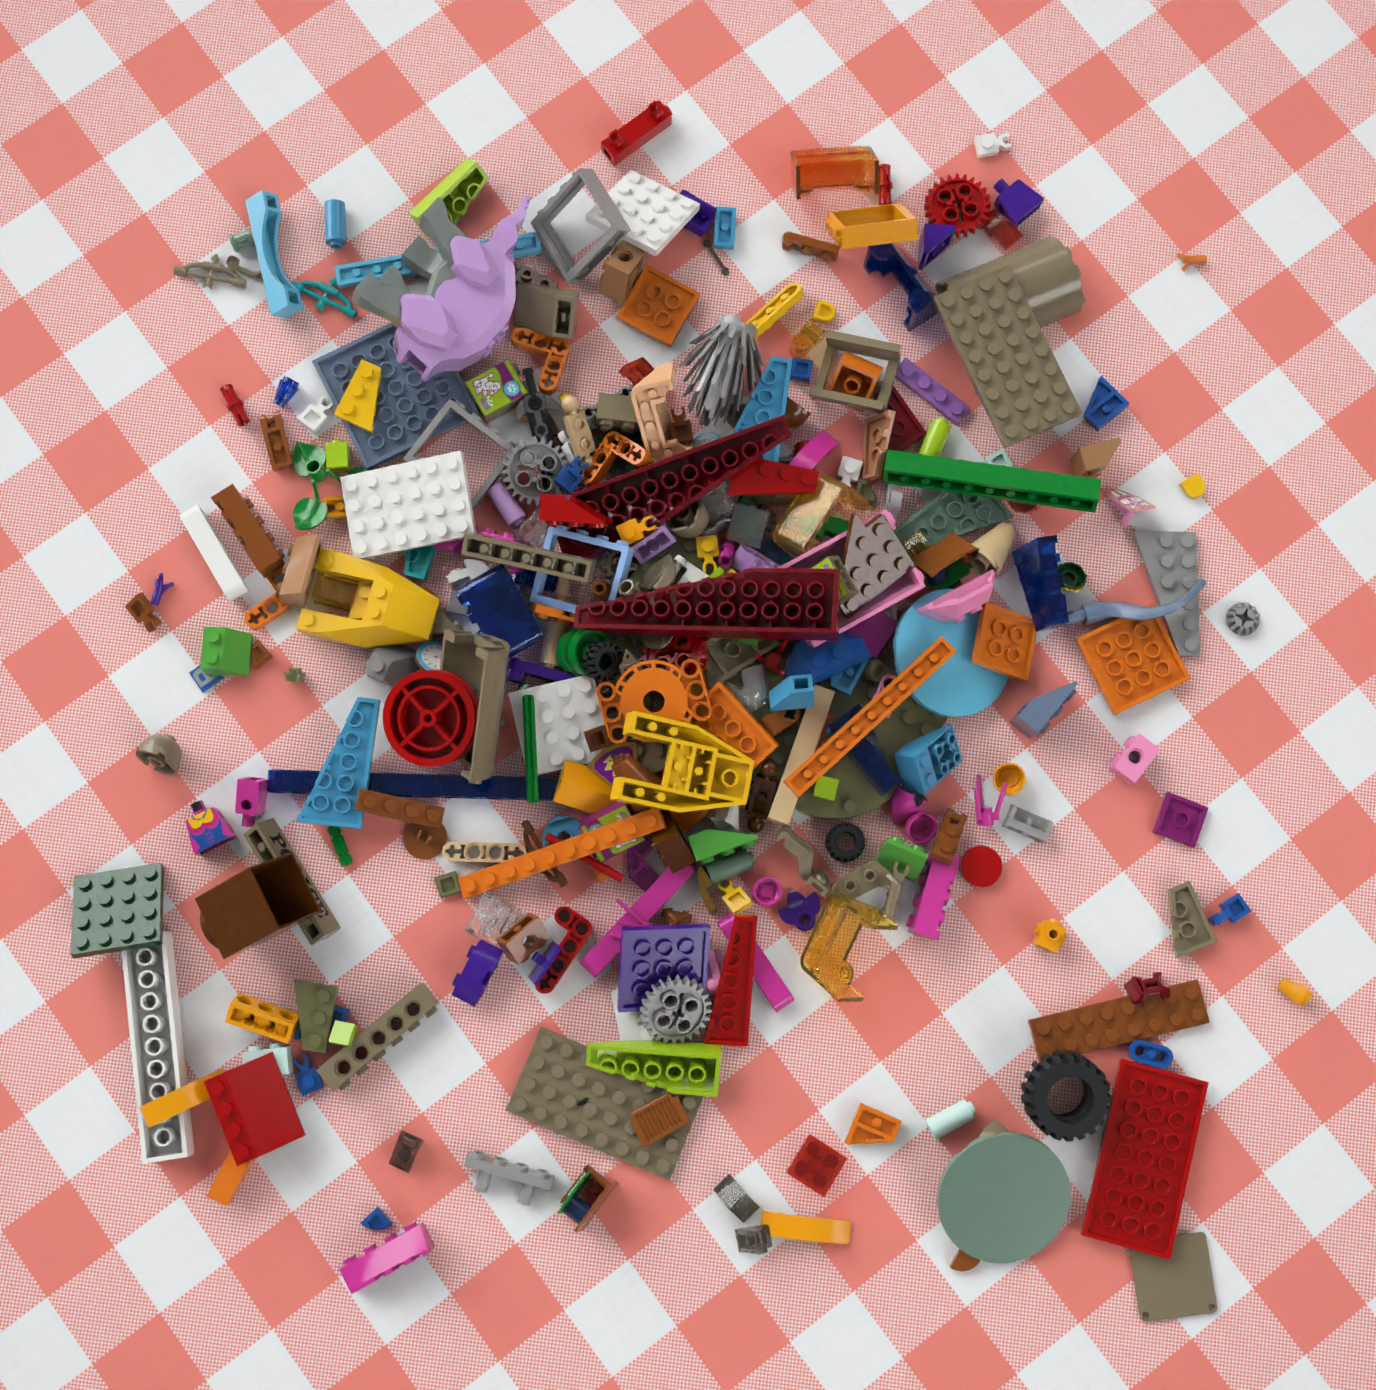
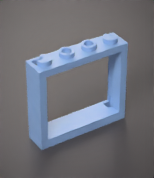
[529,525,635,613]

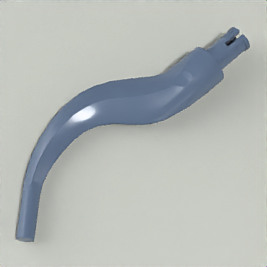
[1061,579,1206,626]

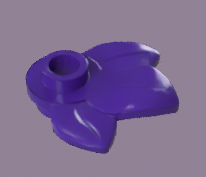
[778,890,821,931]

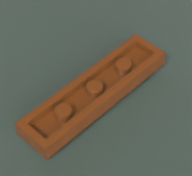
[354,788,445,829]

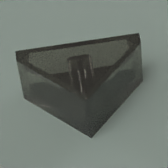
[713,1173,760,1223]

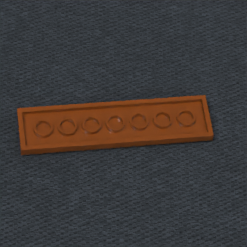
[1028,979,1210,1062]

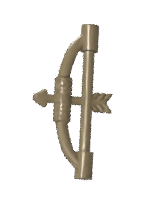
[173,254,247,289]

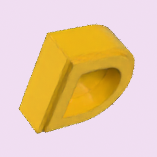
[812,299,836,324]
[1179,473,1206,499]

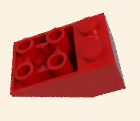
[539,493,613,529]

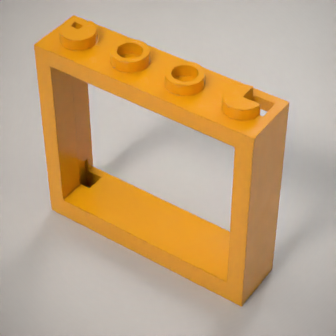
[825,203,918,249]

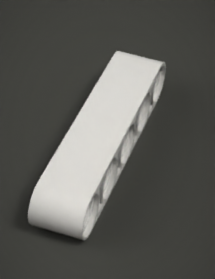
[179,504,249,602]

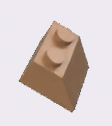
[1070,437,1121,479]

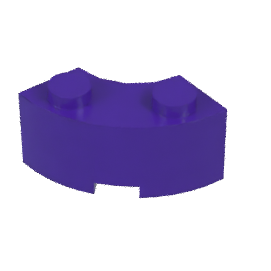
[452,939,503,1007]

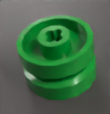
[556,629,610,676]

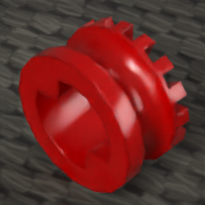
[587,1178,605,1198]

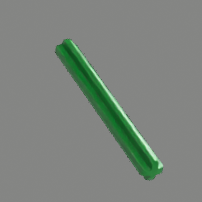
[522,695,539,803]

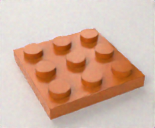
[616,265,700,348]
[971,602,1039,682]

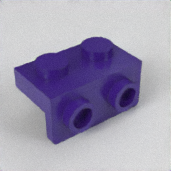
[680,189,717,237]

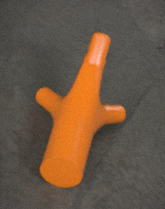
[1177,252,1207,271]

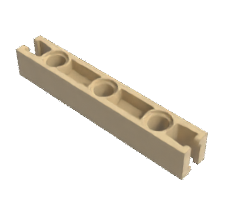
[767,685,835,826]

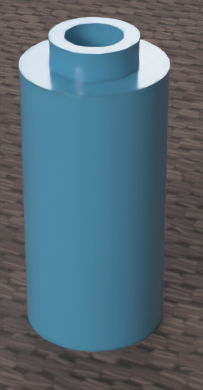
[324,199,346,249]

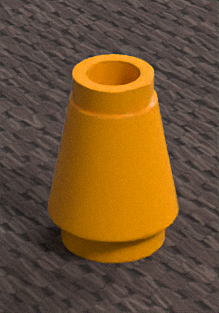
[1277,977,1313,1007]

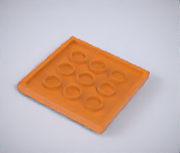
[1075,603,1191,716]

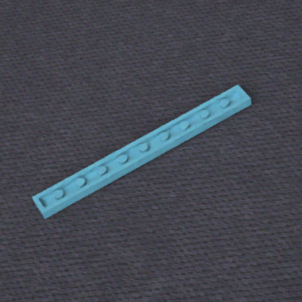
[334,232,542,289]

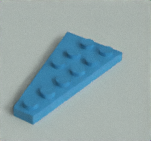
[732,356,792,462]
[296,697,381,830]

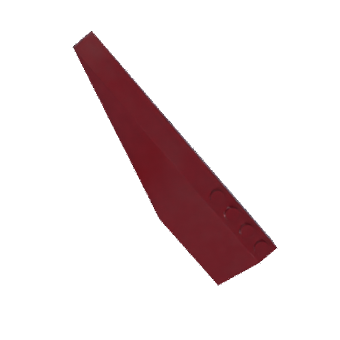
[552,415,792,557]
[574,568,840,641]

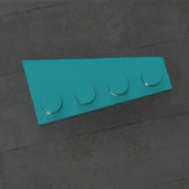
[404,545,437,582]

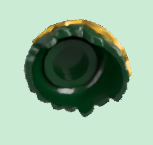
[1053,562,1087,593]

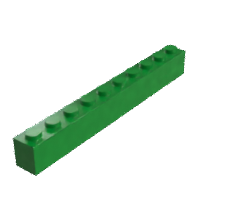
[883,450,1101,513]

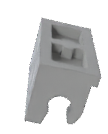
[1002,804,1054,843]

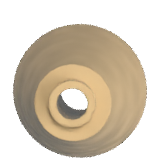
[967,523,1017,579]

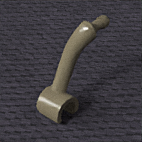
[227,255,263,281]

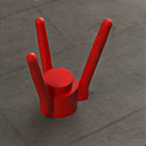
[755,640,788,675]

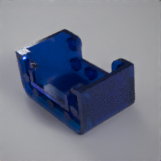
[455,563,545,658]

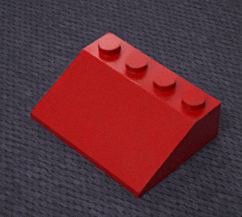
[203,1052,306,1166]

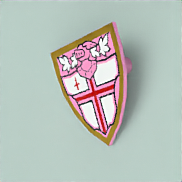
[1106,486,1156,526]

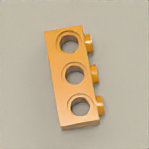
[225,993,299,1044]

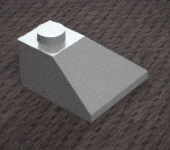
[364,644,419,687]

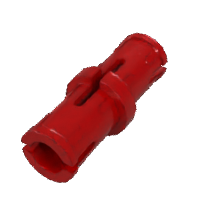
[877,164,893,205]
[220,384,250,427]

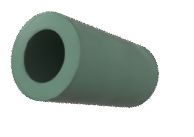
[705,849,756,884]

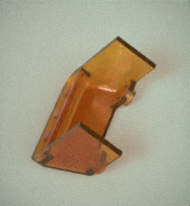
[790,146,879,199]

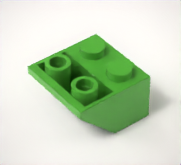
[875,836,929,881]

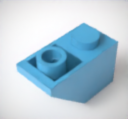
[769,674,814,711]

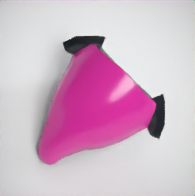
[891,782,928,825]

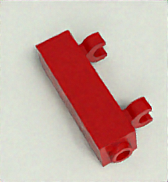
[601,100,672,166]

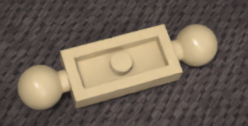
[562,395,597,469]

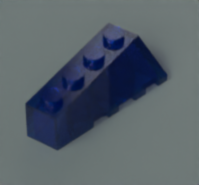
[826,703,901,797]

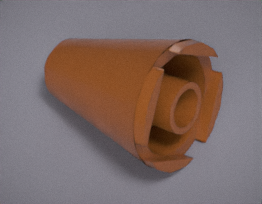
[611,753,662,814]

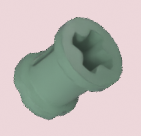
[228,228,255,253]

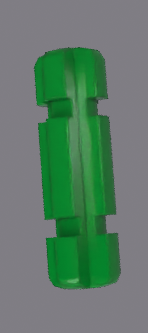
[327,826,352,866]

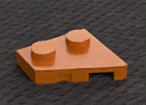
[844,1103,902,1145]

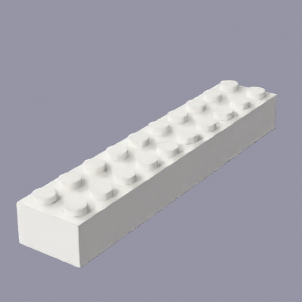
[122,931,195,1164]

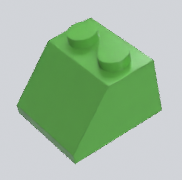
[200,627,253,676]

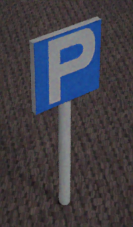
[189,640,256,693]

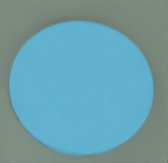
[893,589,1008,717]

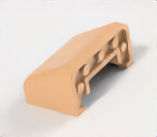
[631,362,693,463]

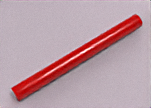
[544,833,624,883]

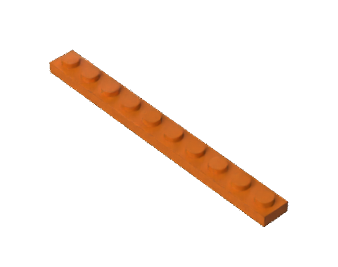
[783,636,957,798]
[457,808,667,899]

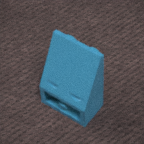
[894,724,963,795]

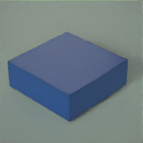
[790,357,813,383]

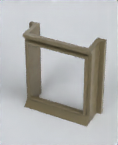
[809,330,901,413]

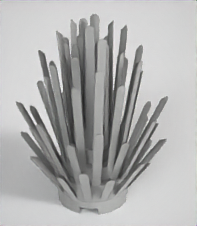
[679,315,765,427]

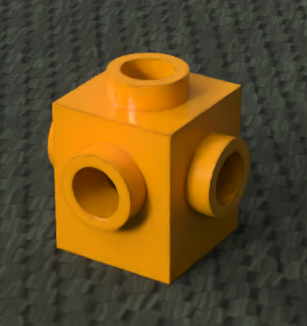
[1032,918,1067,953]

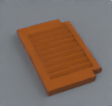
[630,1092,691,1148]

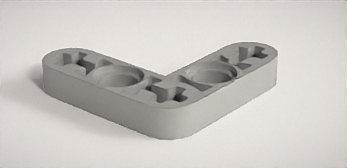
[883,483,902,525]

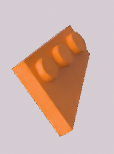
[529,602,575,624]

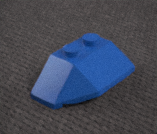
[785,631,872,685]

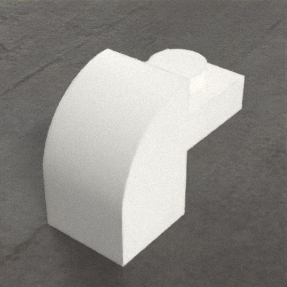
[447,559,497,595]

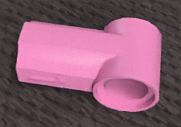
[707,948,723,995]

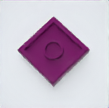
[1152,792,1209,848]

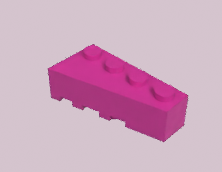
[906,852,961,940]

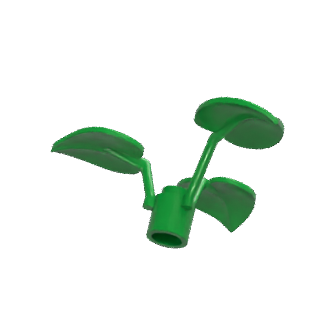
[293,442,374,530]

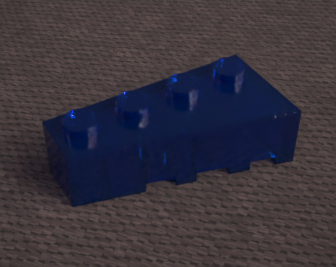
[1012,535,1069,632]

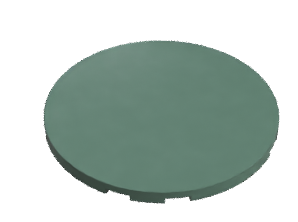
[937,1132,1071,1263]

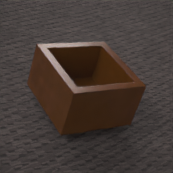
[647,810,696,873]

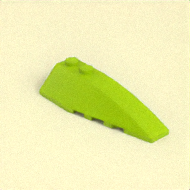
[586,1040,721,1097]

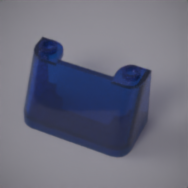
[863,243,938,332]

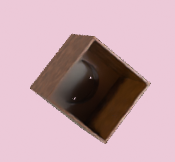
[195,852,321,959]

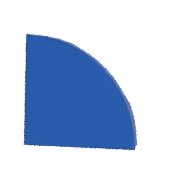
[361,1206,393,1230]

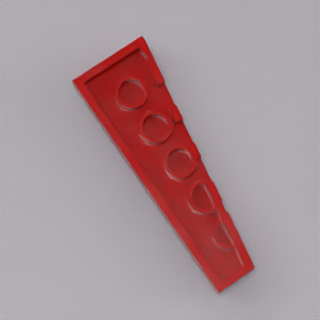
[704,914,757,1047]

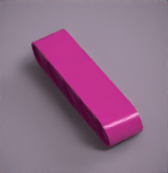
[716,913,795,1012]

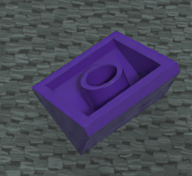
[918,224,957,271]

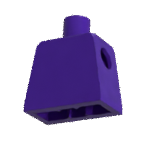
[993,179,1044,231]

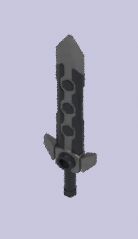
[516,367,567,494]

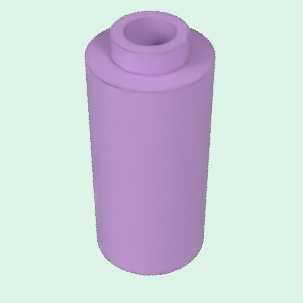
[486,481,527,529]

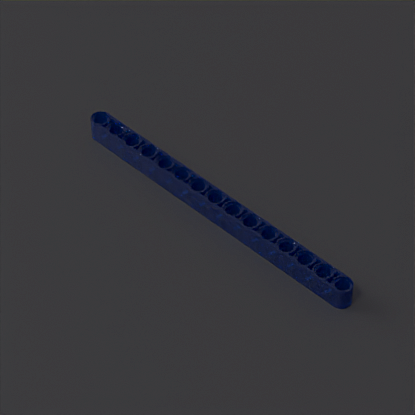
[267,770,559,801]

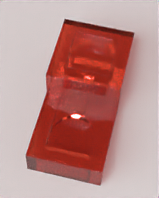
[982,209,1023,250]

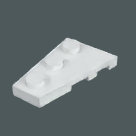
[611,988,662,1041]

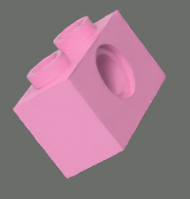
[1109,734,1161,785]

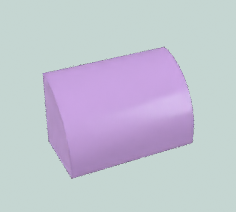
[628,522,676,565]

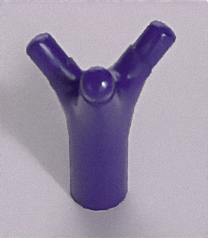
[150,573,174,606]

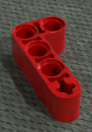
[535,906,593,994]

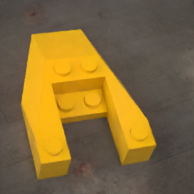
[296,548,441,648]
[610,711,754,813]

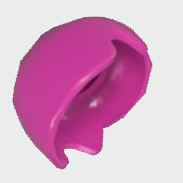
[905,811,938,845]

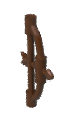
[521,819,568,887]

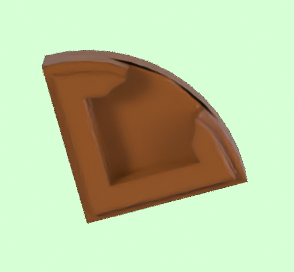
[251,640,273,670]
[661,908,693,925]
[949,1249,981,1271]

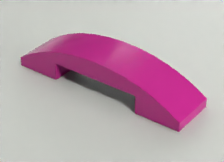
[788,430,840,470]

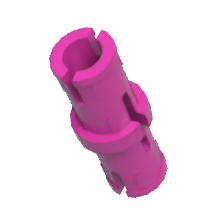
[718,536,735,568]

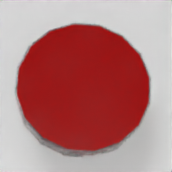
[959,845,1003,888]

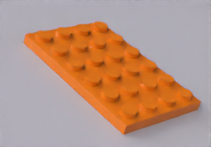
[654,681,779,833]

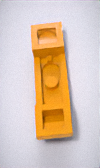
[139,1067,225,1128]
[760,1210,851,1244]

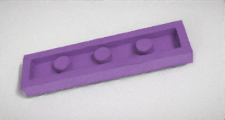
[896,357,970,426]

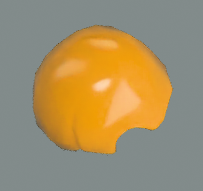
[993,762,1026,796]

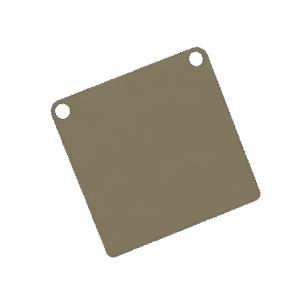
[1129,1232,1217,1322]

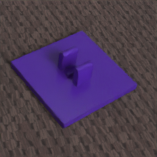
[528,940,562,985]

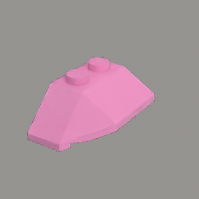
[917,569,995,623]

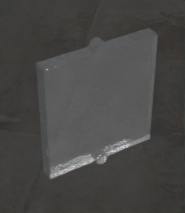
[726,503,770,549]

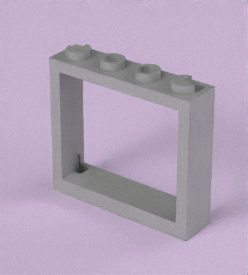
[530,168,631,283]
[403,399,516,511]

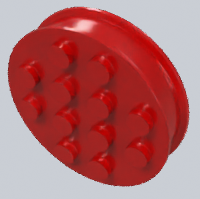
[383,669,479,767]

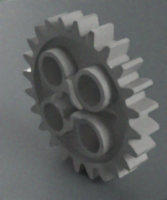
[501,436,569,506]
[640,975,712,1044]

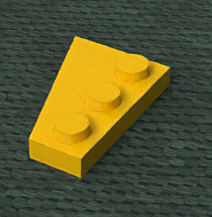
[334,360,382,434]

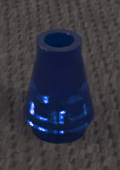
[273,375,299,408]

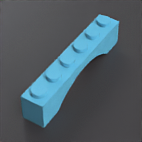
[245,190,303,319]

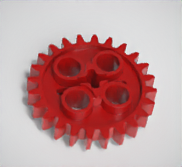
[924,173,991,239]
[639,636,709,676]

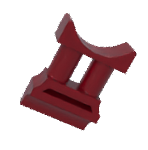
[1124,972,1171,1004]

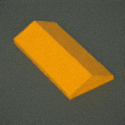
[553,760,641,814]

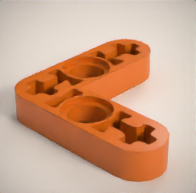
[511,327,570,395]
[581,431,651,487]
[245,567,294,630]

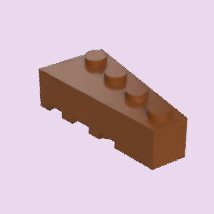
[211,484,285,578]

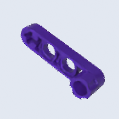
[506,658,579,684]

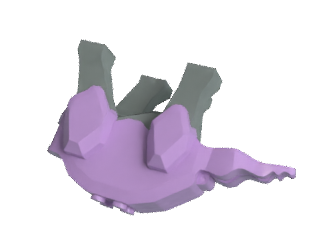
[351,195,531,382]

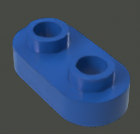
[1128,1040,1173,1068]

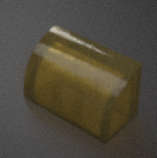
[311,572,360,611]

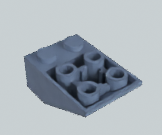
[1009,681,1078,739]

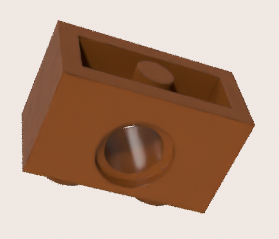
[496,913,552,965]

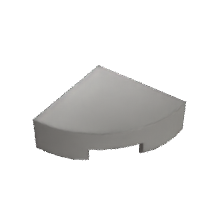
[446,591,469,617]

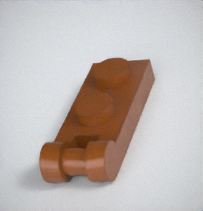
[781,232,840,262]
[259,411,294,471]
[930,808,968,865]

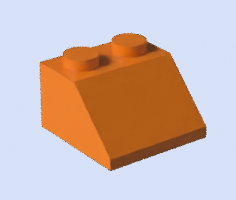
[828,351,884,412]

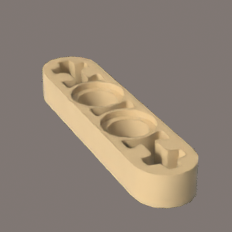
[442,841,527,863]

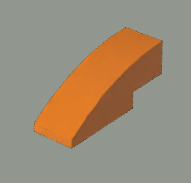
[206,1151,254,1206]

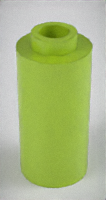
[919,418,951,457]

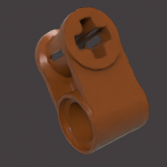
[758,709,800,738]

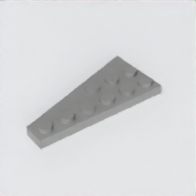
[1132,531,1200,657]

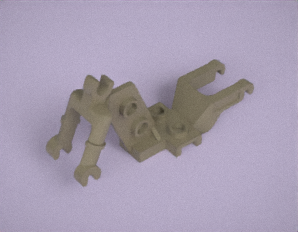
[777,826,910,930]

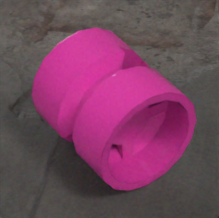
[752,877,781,907]

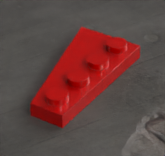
[727,458,820,496]

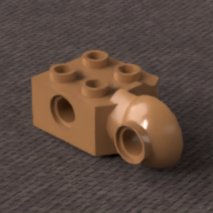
[599,240,650,304]

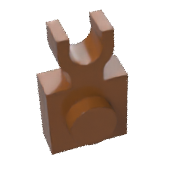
[669,407,694,444]
[125,592,162,633]

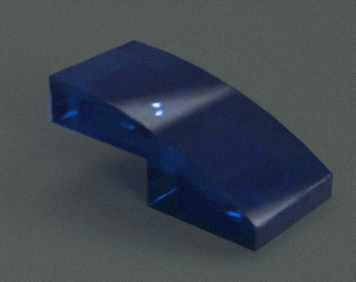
[510,569,558,593]

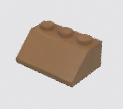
[276,534,322,609]

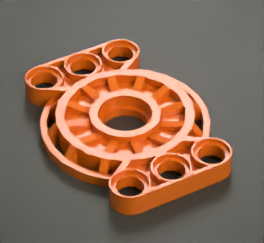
[596,659,713,744]

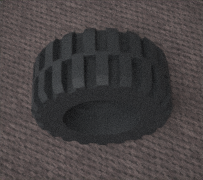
[1021,1050,1112,1141]

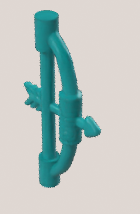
[291,277,358,319]

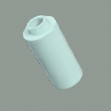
[925,1099,976,1140]

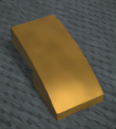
[698,866,717,913]

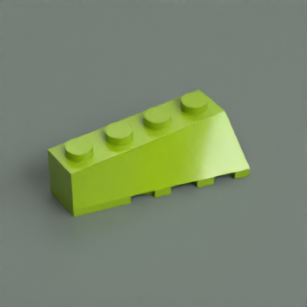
[408,158,489,239]

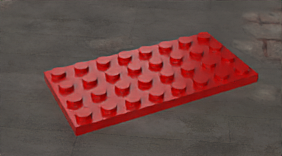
[1081,1059,1209,1260]

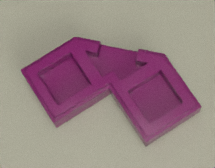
[627,837,659,892]

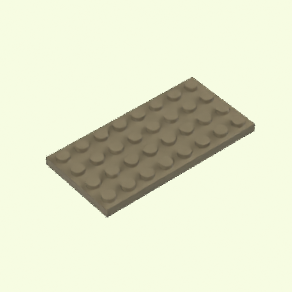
[932,265,1082,448]
[506,1027,704,1180]

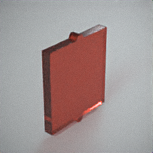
[814,713,833,752]

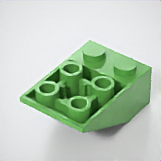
[687,829,758,865]

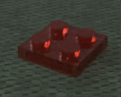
[786,1134,847,1197]

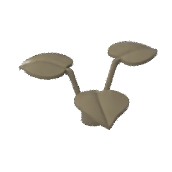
[604,554,676,649]

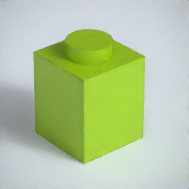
[325,440,351,473]

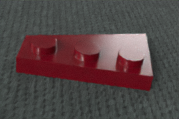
[874,385,927,451]

